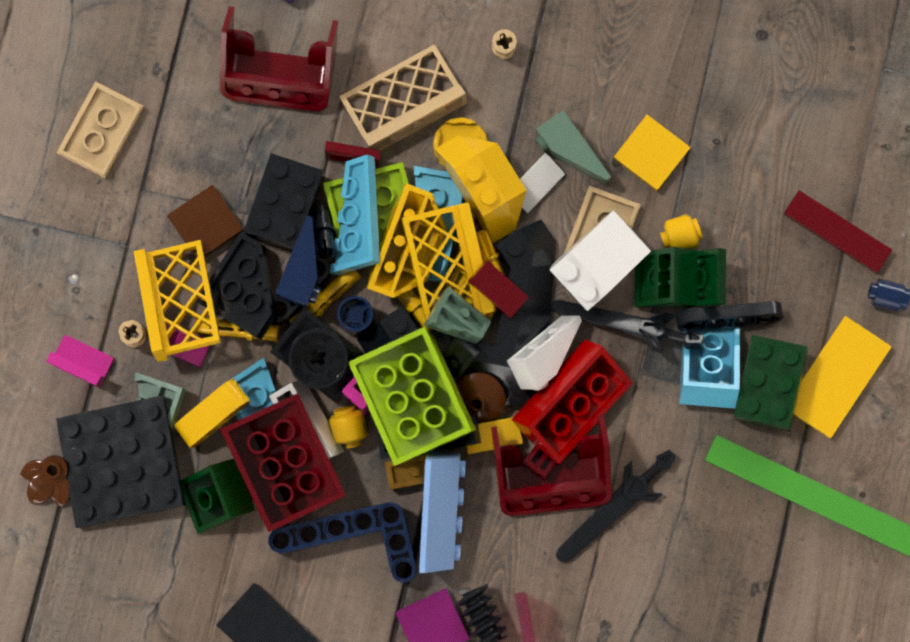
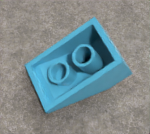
[679,327,740,409]

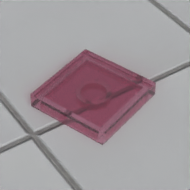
[513,592,535,642]

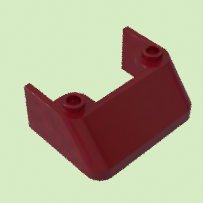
[220,6,338,111]
[491,414,612,516]

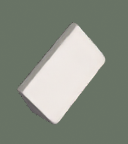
[520,153,565,214]

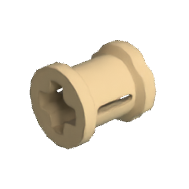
[492,29,517,60]
[118,320,147,348]

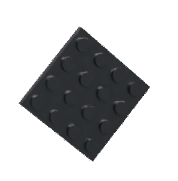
[56,395,186,528]

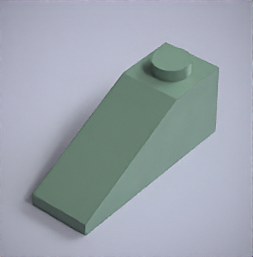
[534,110,611,185]

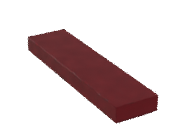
[783,190,892,274]

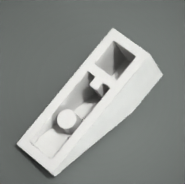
[507,316,582,391]

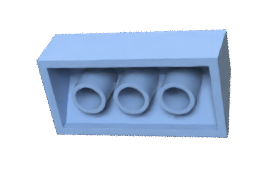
[419,451,466,573]

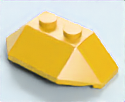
[434,135,527,244]
[367,183,447,298]

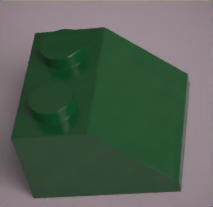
[181,459,255,534]

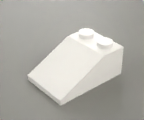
[550,210,651,311]

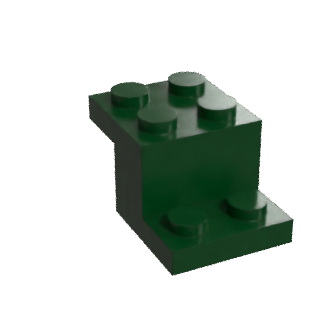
[634,247,726,309]

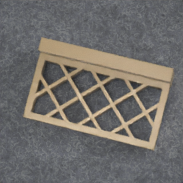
[339,44,468,151]

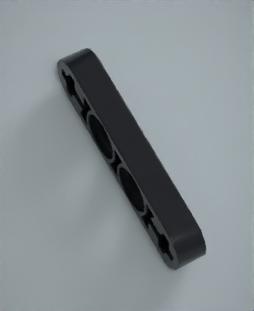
[675,301,784,332]

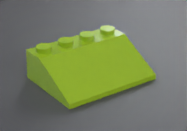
[348,327,476,466]

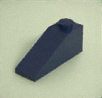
[275,216,321,309]

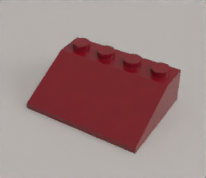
[220,393,346,532]

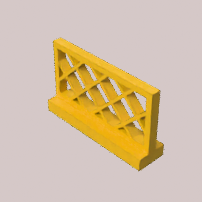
[401,202,494,321]
[134,240,221,362]

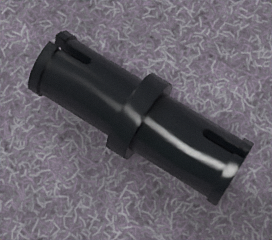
[312,205,336,259]

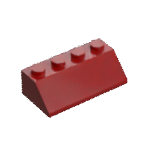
[511,339,633,464]

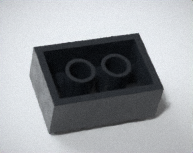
[244,153,325,251]

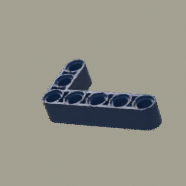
[268,502,417,583]

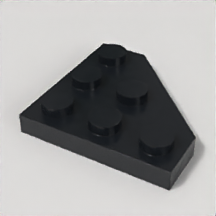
[196,232,276,340]

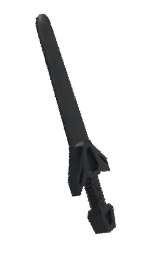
[552,300,704,353]
[556,450,676,562]

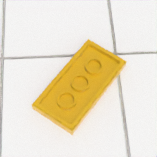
[794,316,892,439]

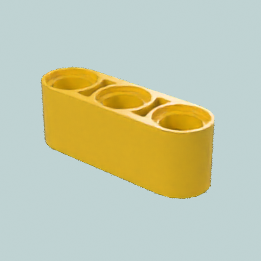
[174,378,250,449]

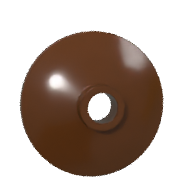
[456,372,506,424]

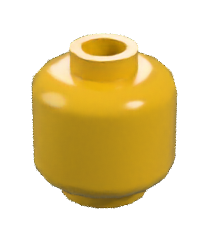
[660,214,703,250]
[329,405,369,448]

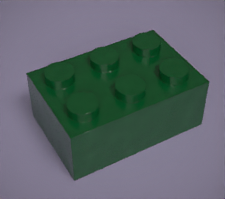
[734,335,808,432]

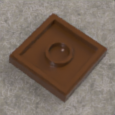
[167,185,244,258]

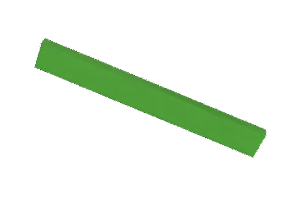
[704,435,910,556]

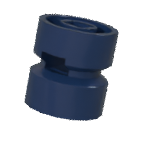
[337,296,374,337]

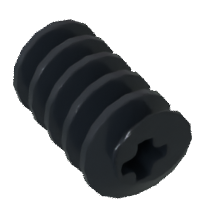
[457,584,508,642]

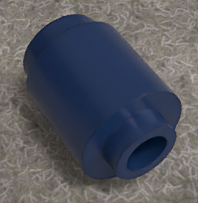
[867,278,910,312]

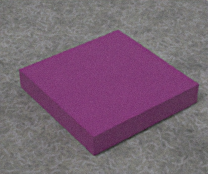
[395,588,470,642]

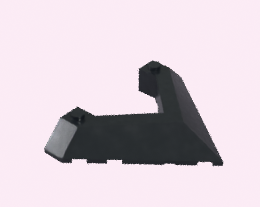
[357,219,556,410]

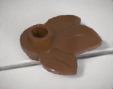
[20,455,70,507]

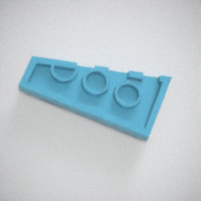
[414,166,464,284]

